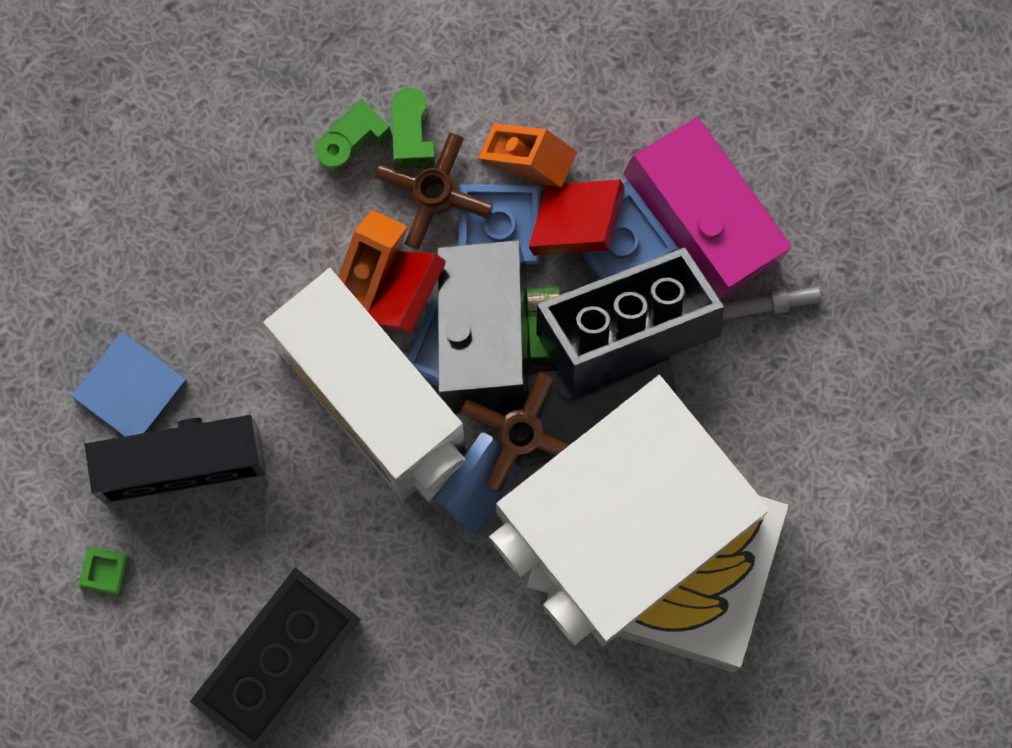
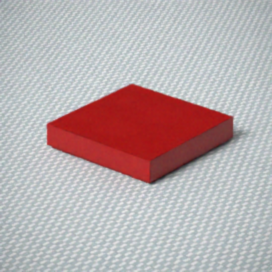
[528,179,625,256]
[368,251,446,333]

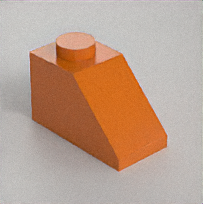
[478,123,577,188]
[338,209,408,312]

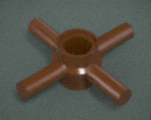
[376,133,493,250]
[460,371,569,492]

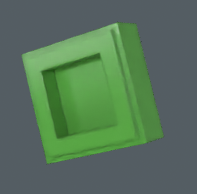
[78,546,130,596]

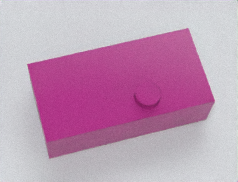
[623,117,792,300]

